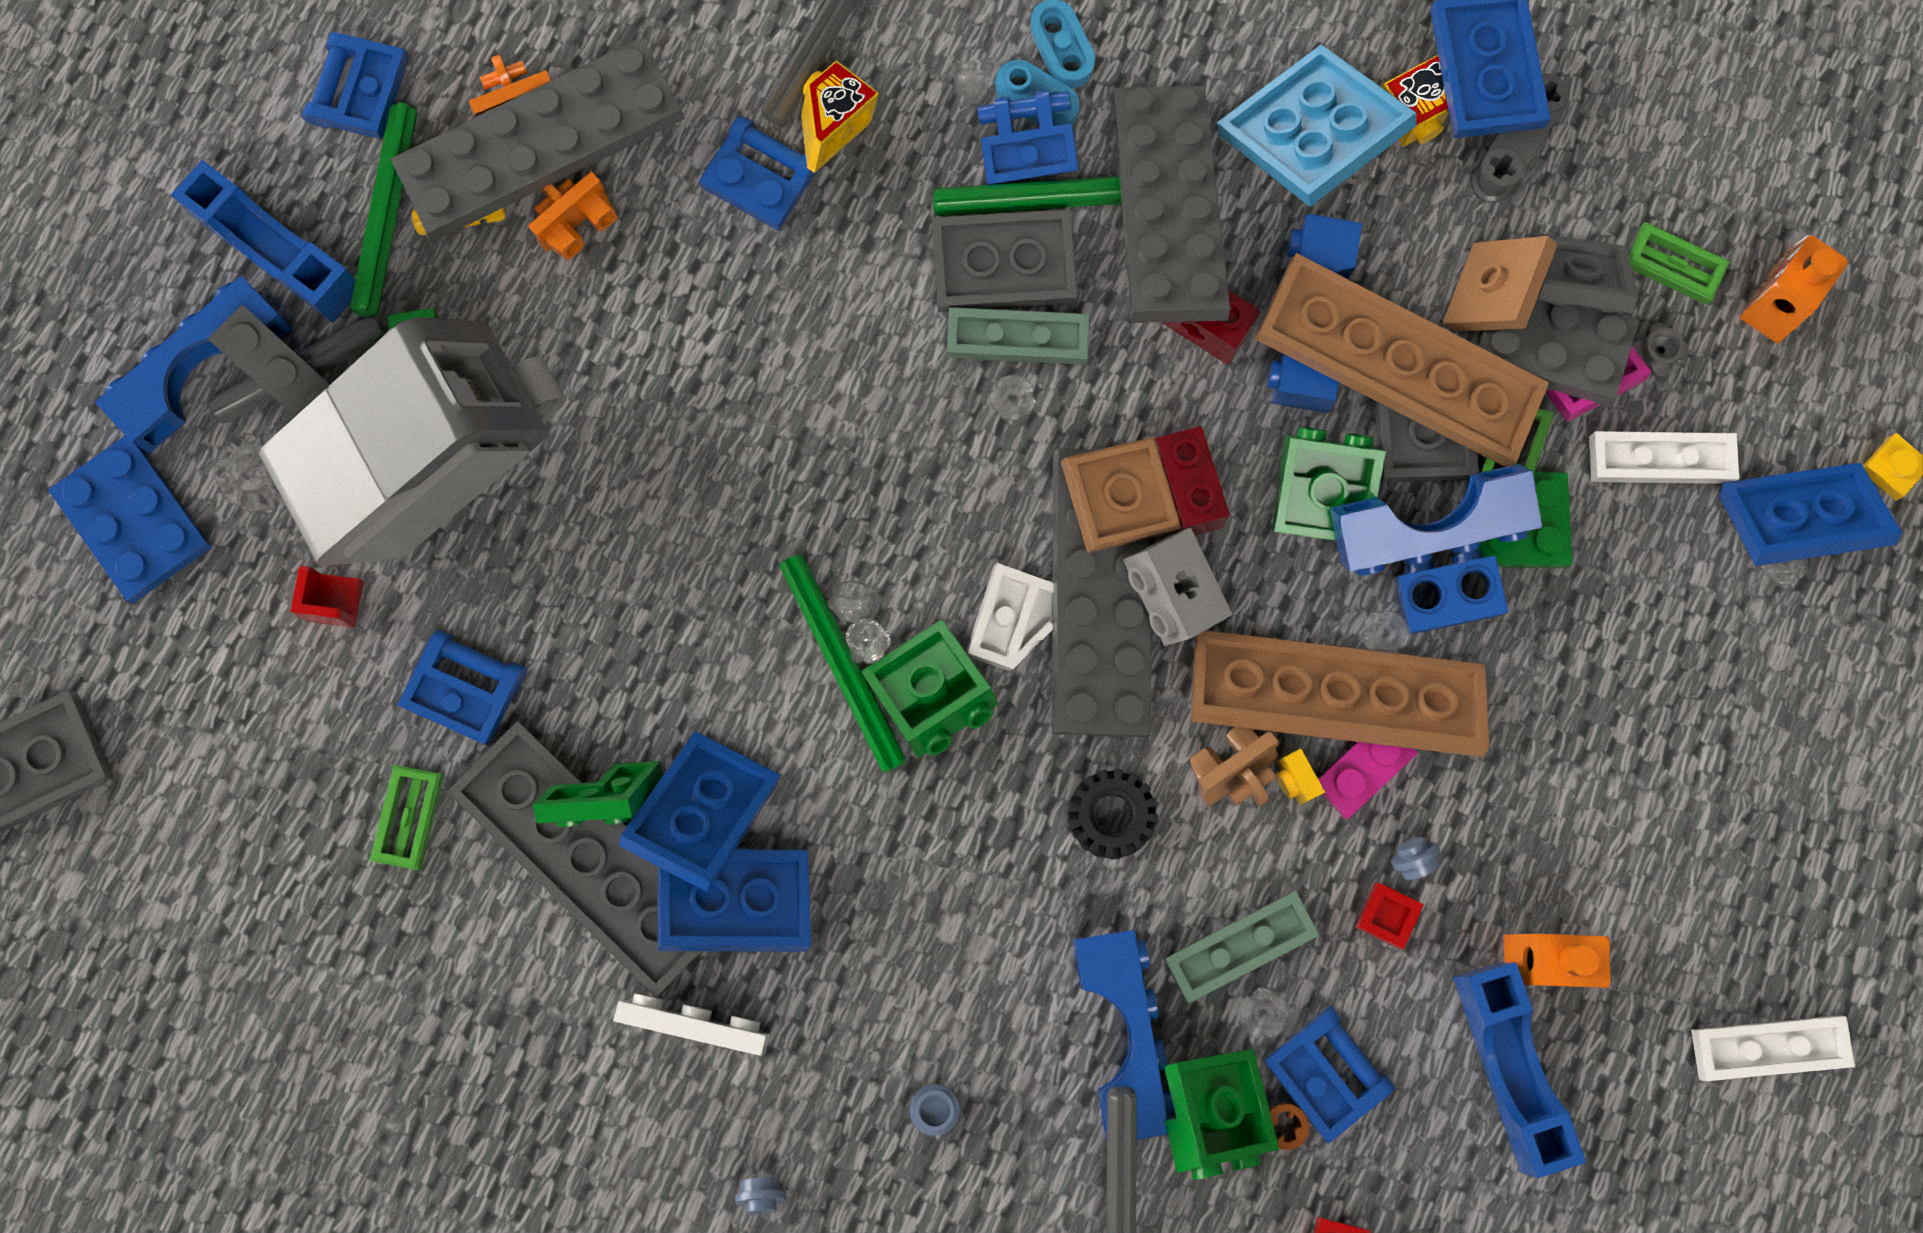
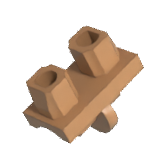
[1189,727,1279,807]

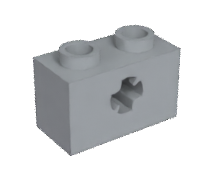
[1123,527,1233,646]

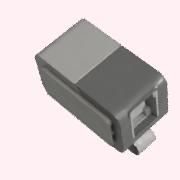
[259,317,566,566]

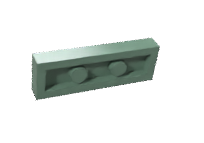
[947,307,1089,365]
[1163,891,1320,1004]

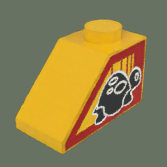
[1382,55,1449,147]
[801,60,879,173]

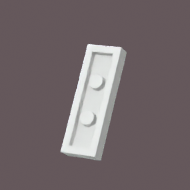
[1589,431,1739,484]
[613,993,770,1056]
[1691,1016,1855,1081]

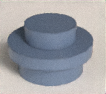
[1391,837,1440,880]
[910,1084,960,1136]
[735,1177,786,1215]

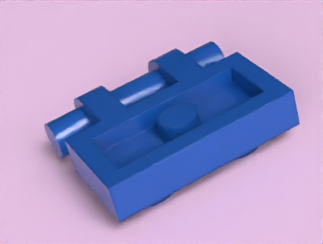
[977,89,1080,185]

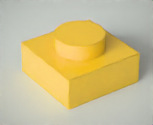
[1863,433,1923,501]
[1275,749,1325,805]

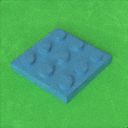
[1217,44,1417,207]

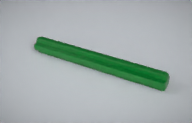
[350,102,417,318]
[932,176,1122,216]
[780,554,905,773]

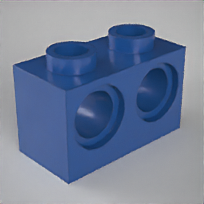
[1394,550,1509,635]

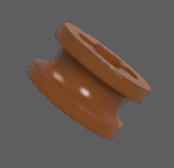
[1269,1102,1310,1150]

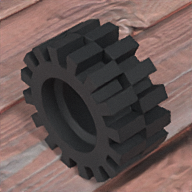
[1067,769,1158,859]

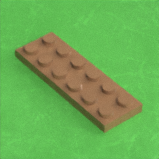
[1255,253,1549,467]
[1191,630,1489,757]

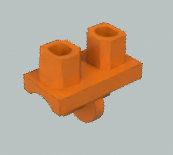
[469,54,551,117]
[528,171,617,261]

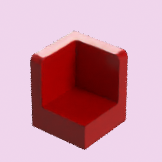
[290,565,364,628]

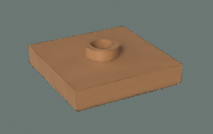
[1442,236,1558,332]
[1061,437,1182,553]

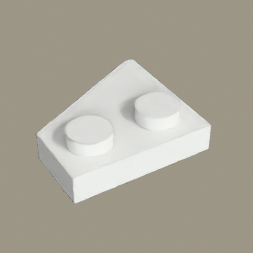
[966,563,1054,671]

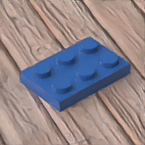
[1430,0,1551,138]
[48,436,212,604]
[1718,463,1902,566]
[619,731,780,893]
[658,849,811,952]

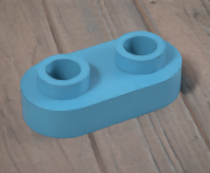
[1030,0,1095,88]
[995,60,1079,126]

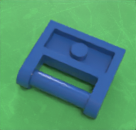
[301,32,409,140]
[699,115,817,231]
[397,629,527,746]
[1262,1005,1396,1144]

